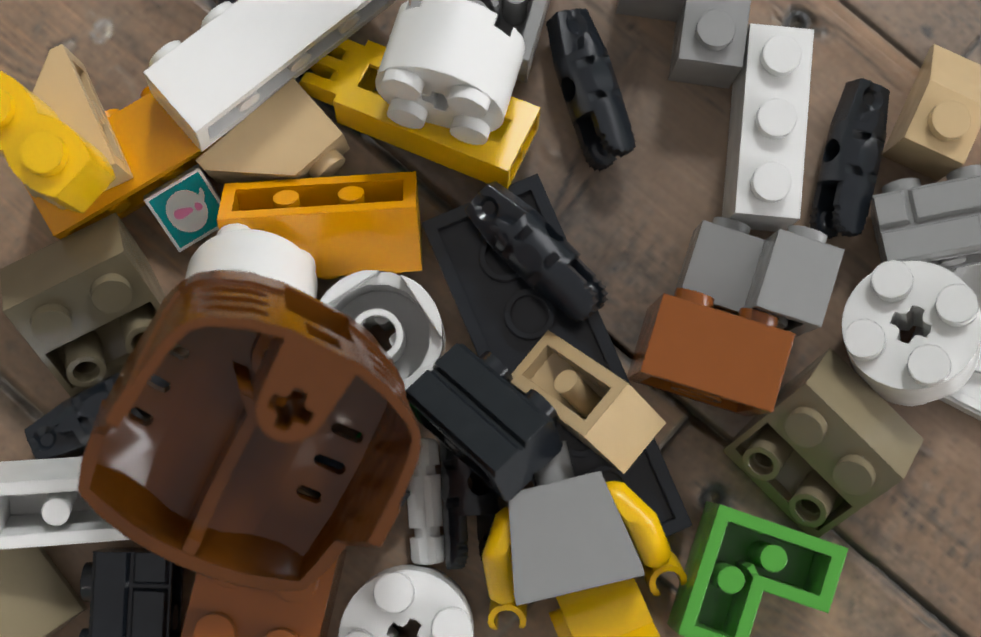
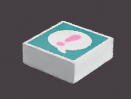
[144,164,221,253]

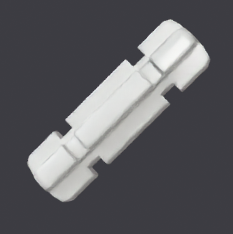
[407,438,445,565]

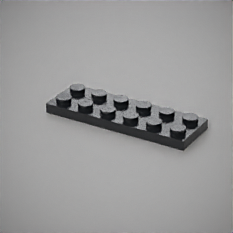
[421,173,693,537]

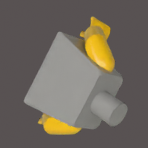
[482,441,687,630]

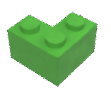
[667,501,849,637]

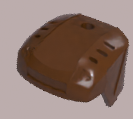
[78,270,421,591]

